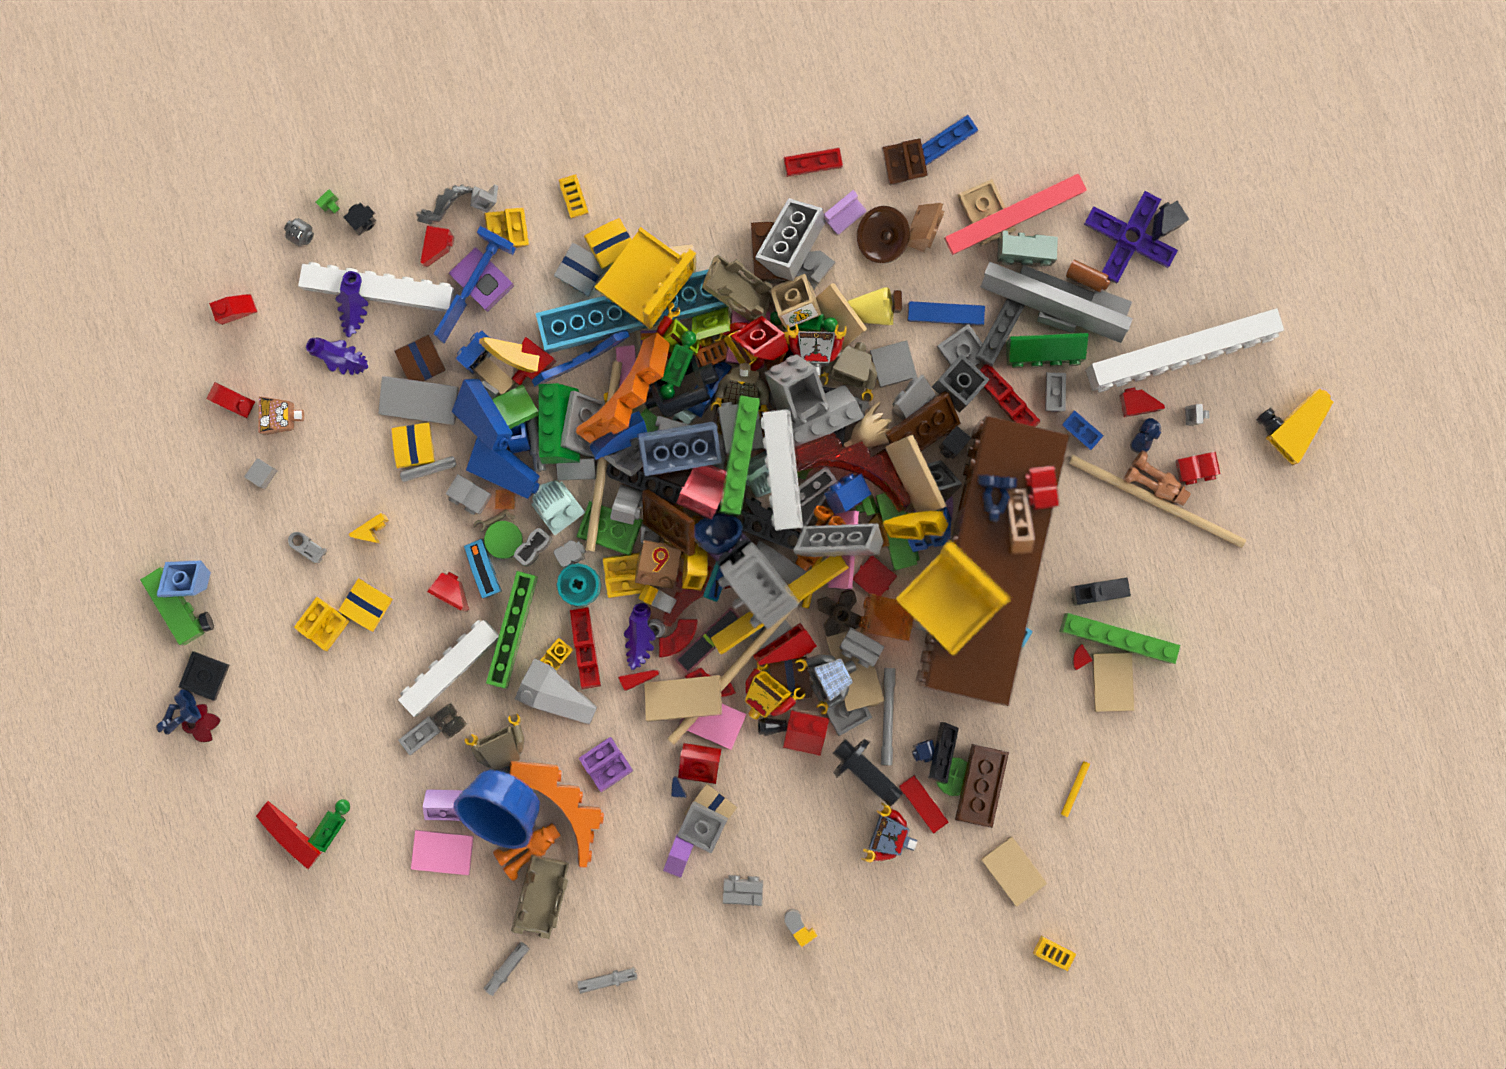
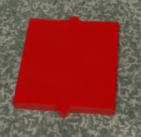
[853,555,897,600]

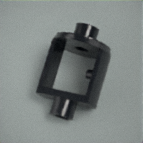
[644,354,719,417]
[833,738,903,807]

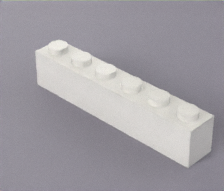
[761,410,803,530]
[398,620,499,717]

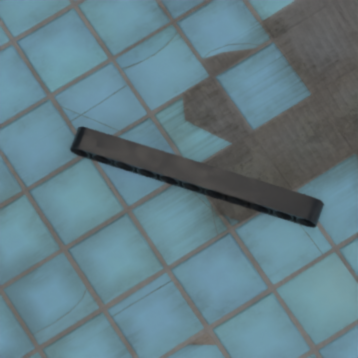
[606,464,801,549]

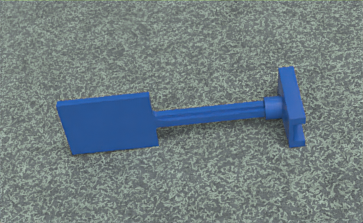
[434,226,516,344]

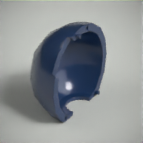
[695,513,743,555]

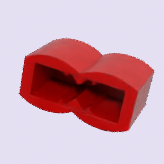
[1175,452,1221,485]
[1025,466,1059,510]

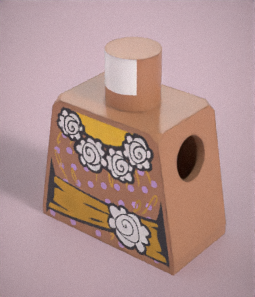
[258,397,305,435]

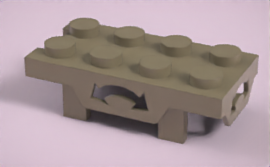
[702,255,774,322]
[511,855,569,939]

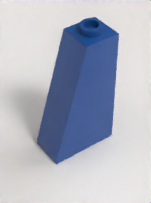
[452,379,512,451]
[466,437,540,499]

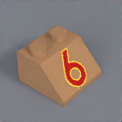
[635,540,681,589]

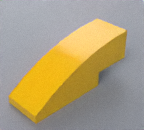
[479,337,539,373]
[883,511,948,540]

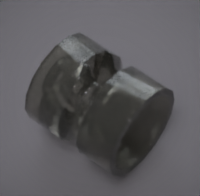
[431,703,467,739]

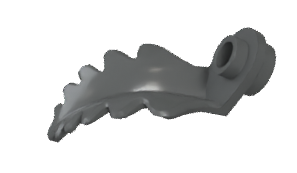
[416,185,473,224]

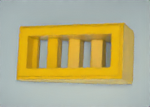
[558,174,589,219]
[1033,935,1076,971]

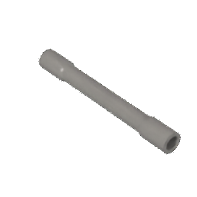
[881,668,896,765]

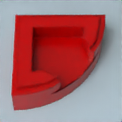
[1073,644,1093,670]

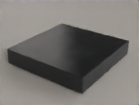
[178,651,230,701]

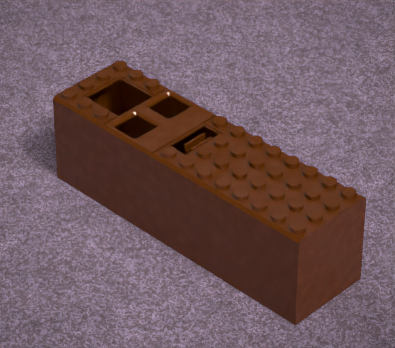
[916,416,1069,706]

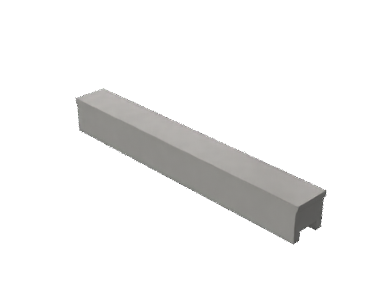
[980,262,1133,343]

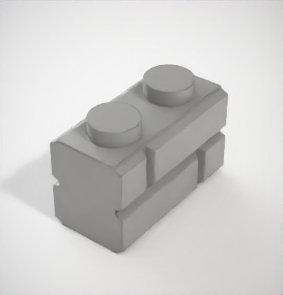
[554,540,586,568]
[839,628,885,668]
[723,875,763,906]

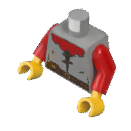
[786,323,847,376]

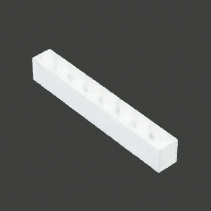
[298,262,456,312]

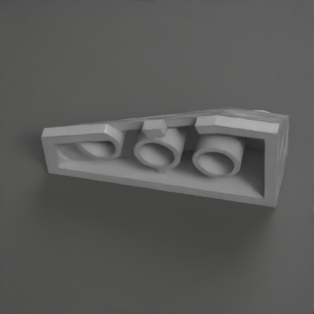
[515,658,597,724]

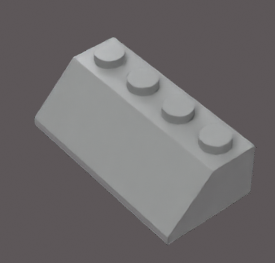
[755,198,825,281]
[791,385,864,450]
[794,524,883,557]

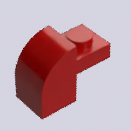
[206,382,255,418]

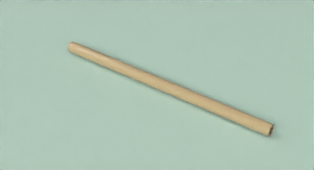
[585,361,622,552]
[1069,455,1246,548]
[667,600,802,745]

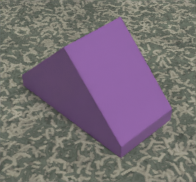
[663,834,693,878]

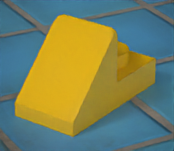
[349,513,389,544]

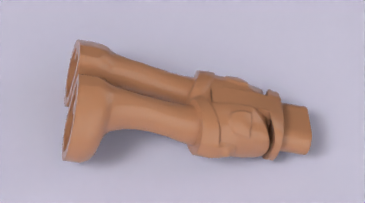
[1124,450,1191,506]

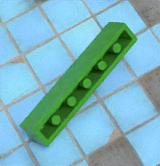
[719,396,760,516]
[486,571,538,688]
[1059,613,1181,664]

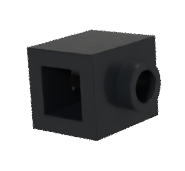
[344,202,377,235]

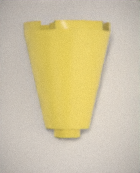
[847,287,894,326]

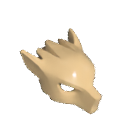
[843,402,892,450]

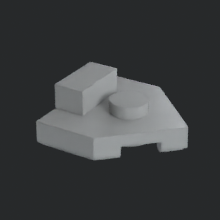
[796,250,835,291]

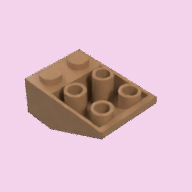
[907,203,945,253]

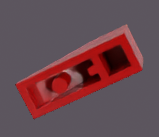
[753,623,817,665]

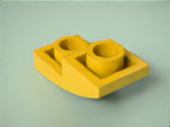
[540,638,573,671]

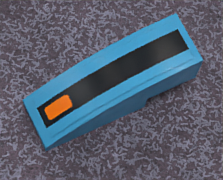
[464,539,502,599]

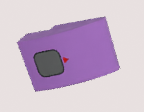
[449,247,514,312]

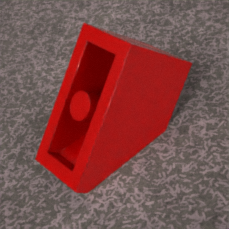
[420,226,454,267]
[209,294,258,325]
[1119,387,1165,417]

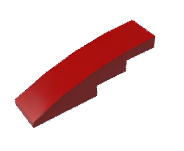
[980,365,1040,427]
[570,607,601,689]
[256,801,322,869]

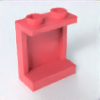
[676,465,726,519]

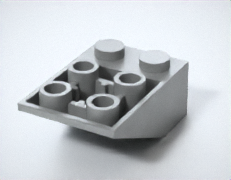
[892,375,936,420]

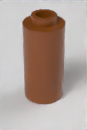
[1066,259,1111,293]

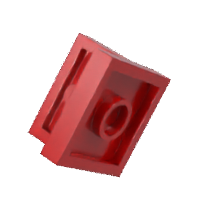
[678,743,722,784]

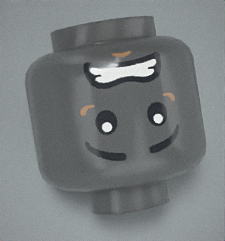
[284,218,314,247]

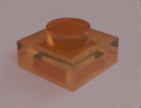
[495,490,516,510]

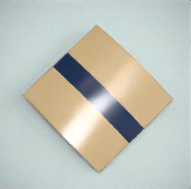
[684,784,738,821]

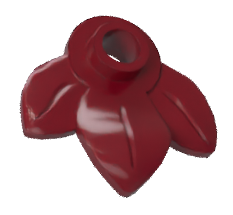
[181,704,221,742]

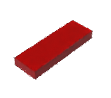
[784,147,843,177]
[899,775,949,834]

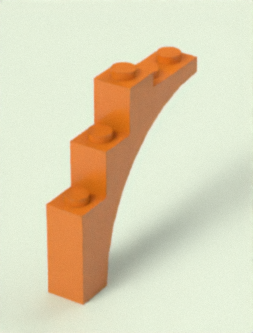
[576,332,670,443]
[509,761,604,868]

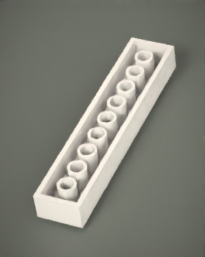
[1086,308,1284,393]

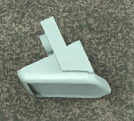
[746,450,771,497]
[531,480,585,535]

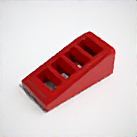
[618,670,660,691]

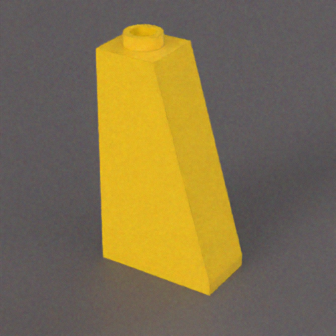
[1266,389,1334,465]
[682,516,707,590]

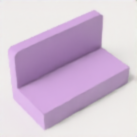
[824,190,866,235]
[423,789,463,821]

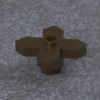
[817,590,863,637]

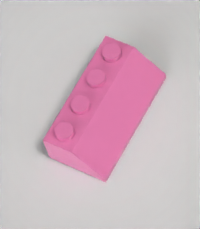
[826,511,859,590]

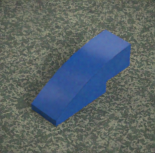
[589,411,647,460]

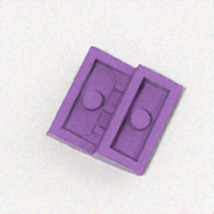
[579,737,633,792]

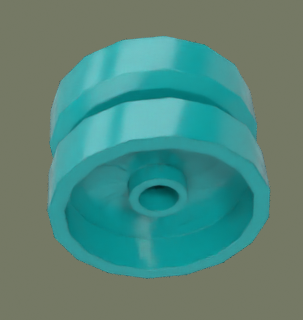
[557,563,602,606]

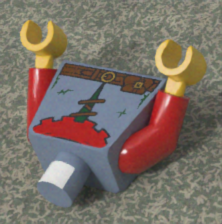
[862,802,917,862]

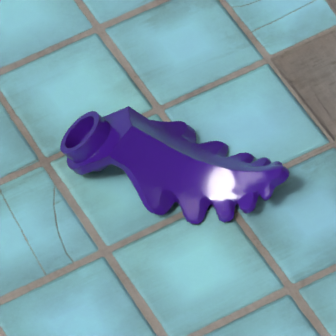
[335,271,369,338]
[306,337,368,375]
[624,603,656,670]

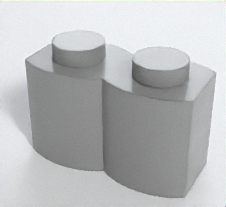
[446,474,492,515]
[610,485,643,525]
[514,528,552,567]

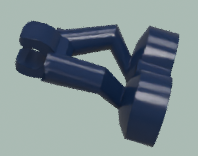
[1130,418,1162,454]
[978,475,1017,522]
[156,690,201,735]

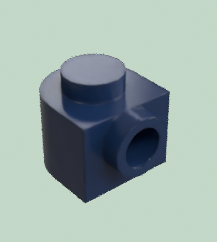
[912,739,935,763]

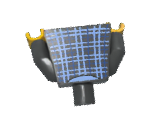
[795,654,857,714]

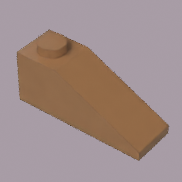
[1007,489,1034,554]

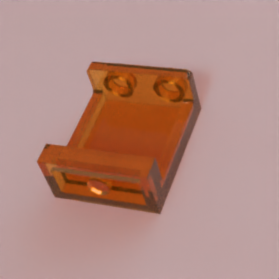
[859,594,914,641]

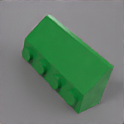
[1006,333,1088,368]
[539,383,580,464]

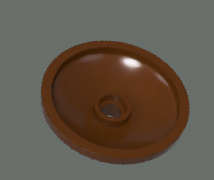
[857,206,910,264]

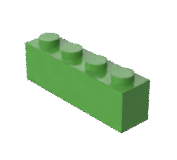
[876,490,920,571]
[140,567,205,645]

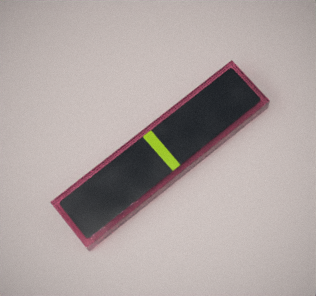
[675,607,740,674]

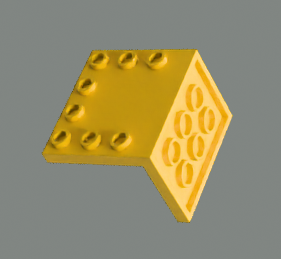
[594,227,696,329]
[896,541,1010,655]

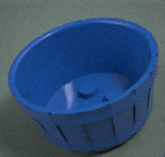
[453,770,540,849]

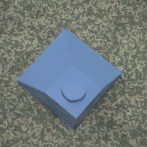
[157,560,211,597]

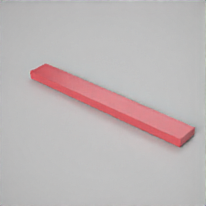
[944,173,1087,255]

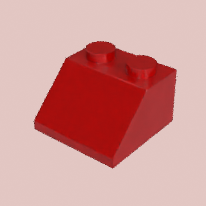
[783,710,829,756]

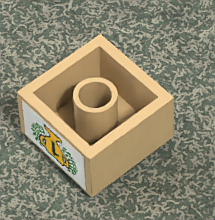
[770,274,821,329]

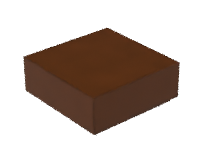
[893,290,902,313]

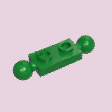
[769,311,839,332]
[660,331,697,400]
[308,799,350,862]

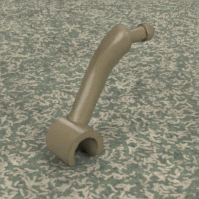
[474,509,515,532]

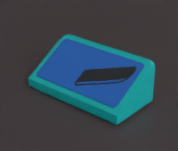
[703,561,724,602]

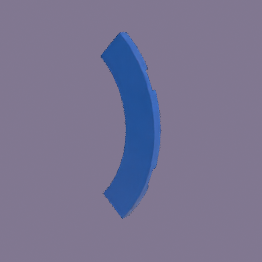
[532,330,630,387]

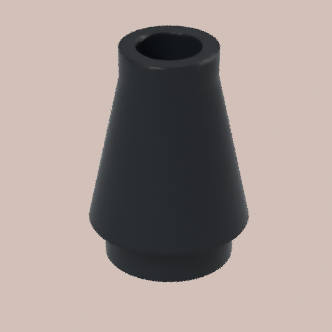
[758,717,787,736]

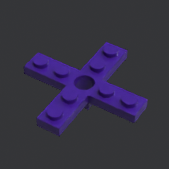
[1084,191,1178,284]

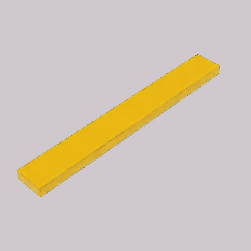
[711,556,849,655]

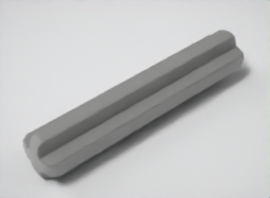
[400,456,456,482]

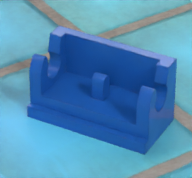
[1062,410,1104,450]

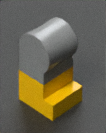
[638,585,677,614]
[784,909,817,947]

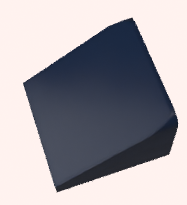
[671,776,687,798]

